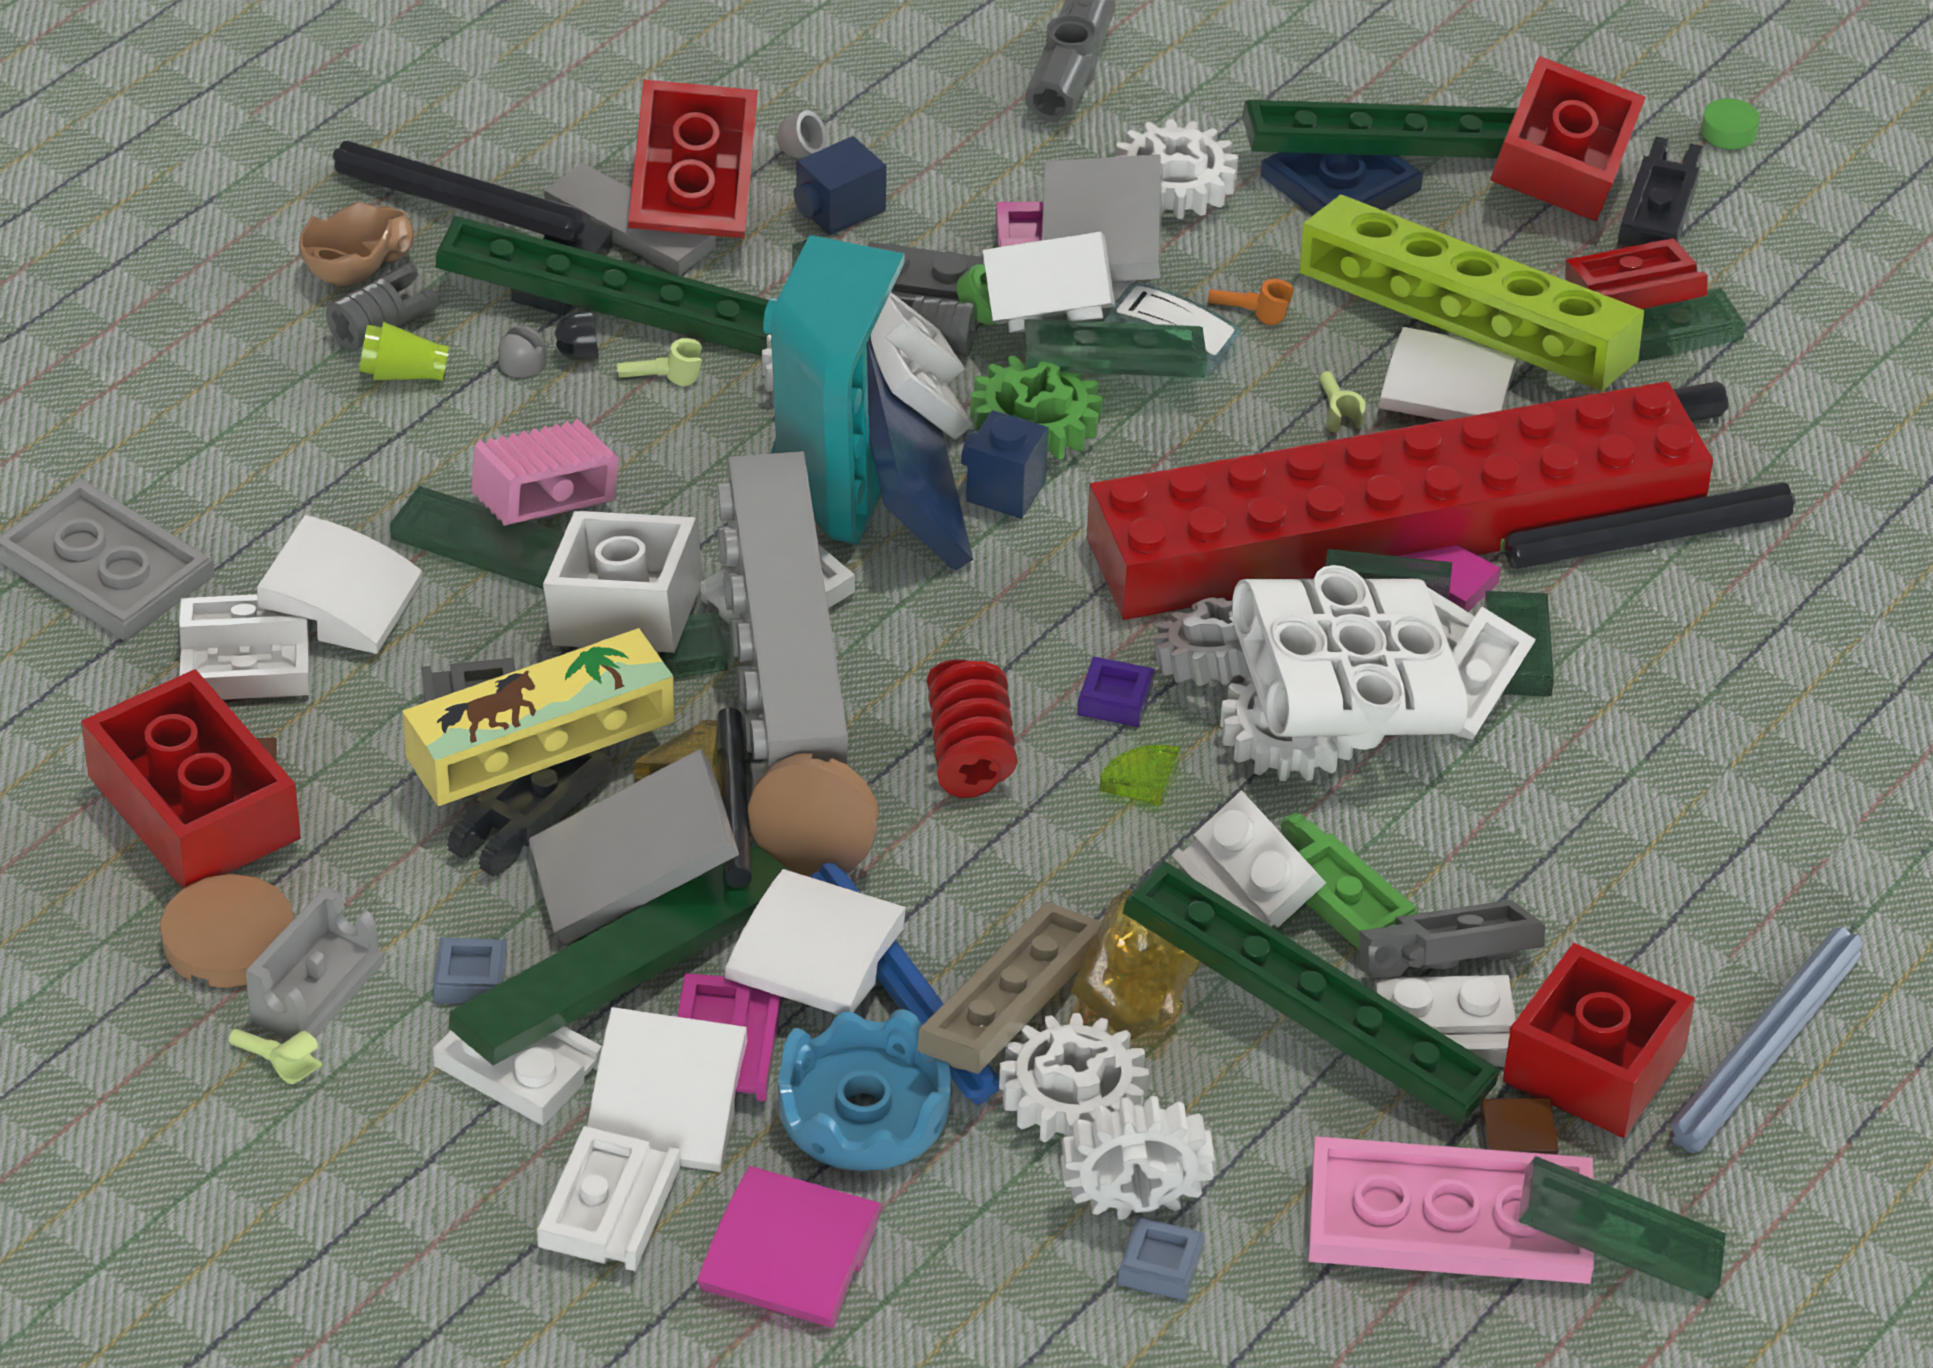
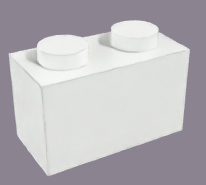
[983,232,1115,333]

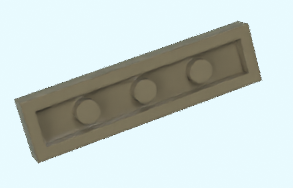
[917,902,1105,1074]

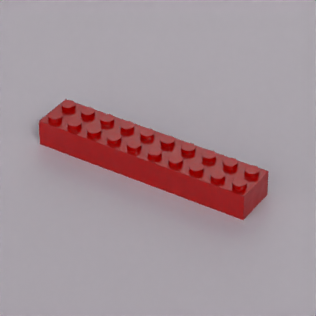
[1086,381,1713,620]

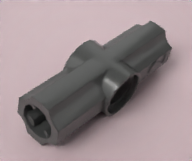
[1025,0,1115,123]

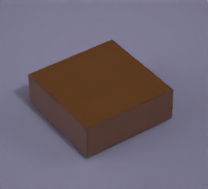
[1480,1098,1559,1155]

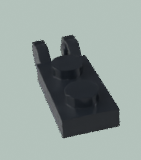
[1618,136,1703,246]
[447,750,612,877]

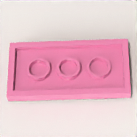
[1308,1136,1594,1284]

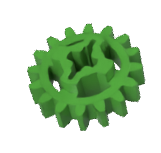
[970,353,1102,460]

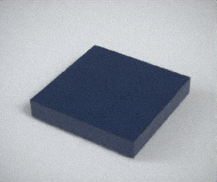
[1260,152,1423,216]

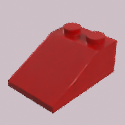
[628,79,758,239]

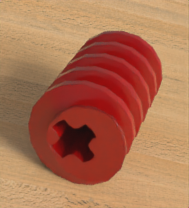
[926,659,1018,799]

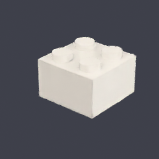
[543,511,703,653]

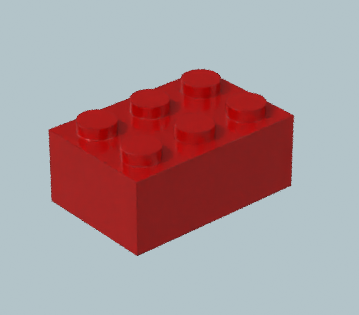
[81,669,301,889]

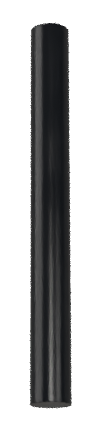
[717,707,752,888]

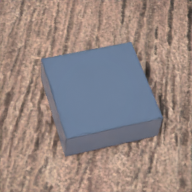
[433,937,508,1004]
[1118,1217,1205,1301]

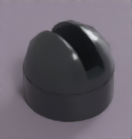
[554,311,599,361]

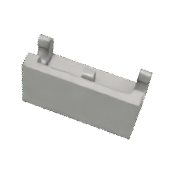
[245,886,385,1039]

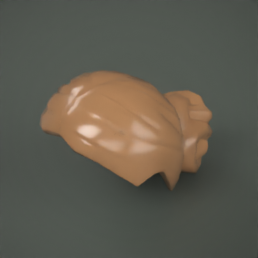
[298,201,415,286]

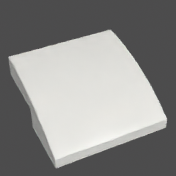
[870,293,973,440]
[1379,327,1518,420]
[257,515,423,654]
[1427,587,1536,740]
[179,594,310,700]
[724,869,906,1014]
[587,1007,747,1172]

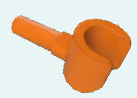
[1208,278,1294,325]

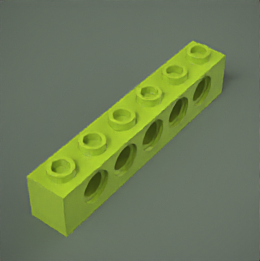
[1299,195,1644,391]

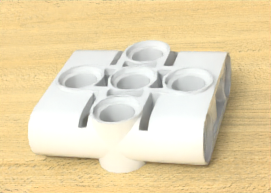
[1232,565,1468,750]

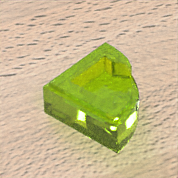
[1099,745,1181,806]

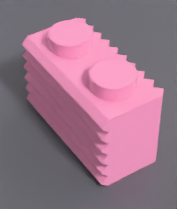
[471,418,619,526]

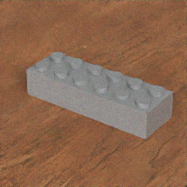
[717,451,848,792]

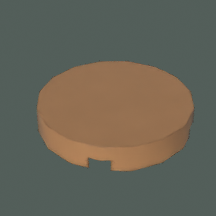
[747,754,879,877]
[160,874,294,988]

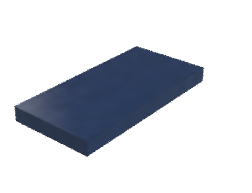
[866,337,974,570]

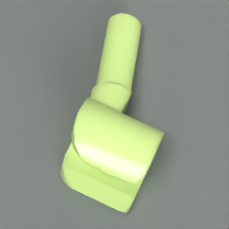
[617,338,702,386]
[1319,371,1366,433]
[229,1028,323,1084]

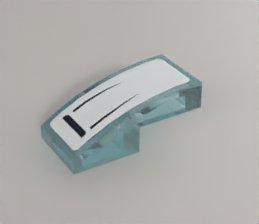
[1103,282,1243,377]

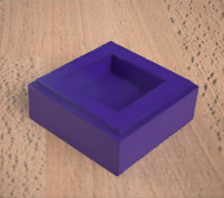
[1077,656,1155,727]

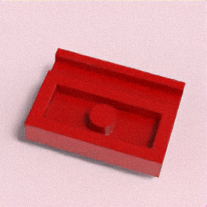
[1565,238,1708,309]

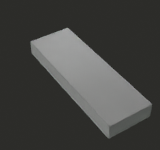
[544,163,715,276]

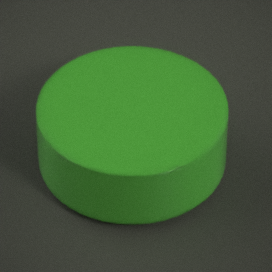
[1701,98,1760,149]
[956,264,997,325]

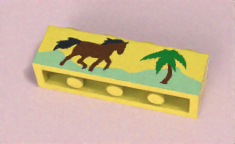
[402,628,674,807]

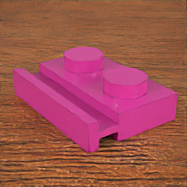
[677,973,782,1101]

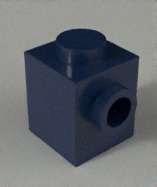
[794,136,887,236]
[961,410,1049,519]

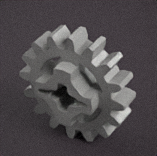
[1153,597,1252,686]

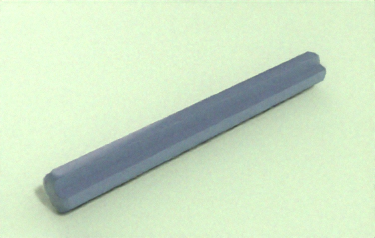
[1669,927,1863,1153]

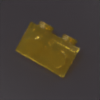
[1070,889,1201,1041]

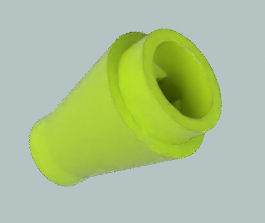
[359,321,450,381]

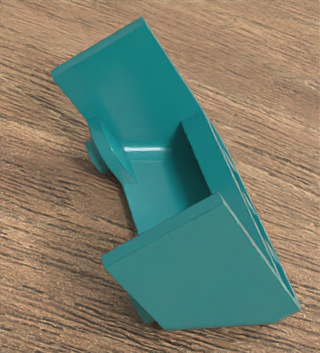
[763,235,905,545]

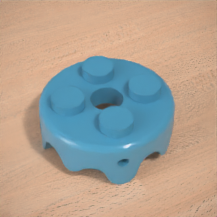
[778,1009,951,1171]

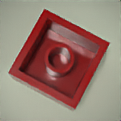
[1490,56,1646,222]
[1502,942,1695,1139]

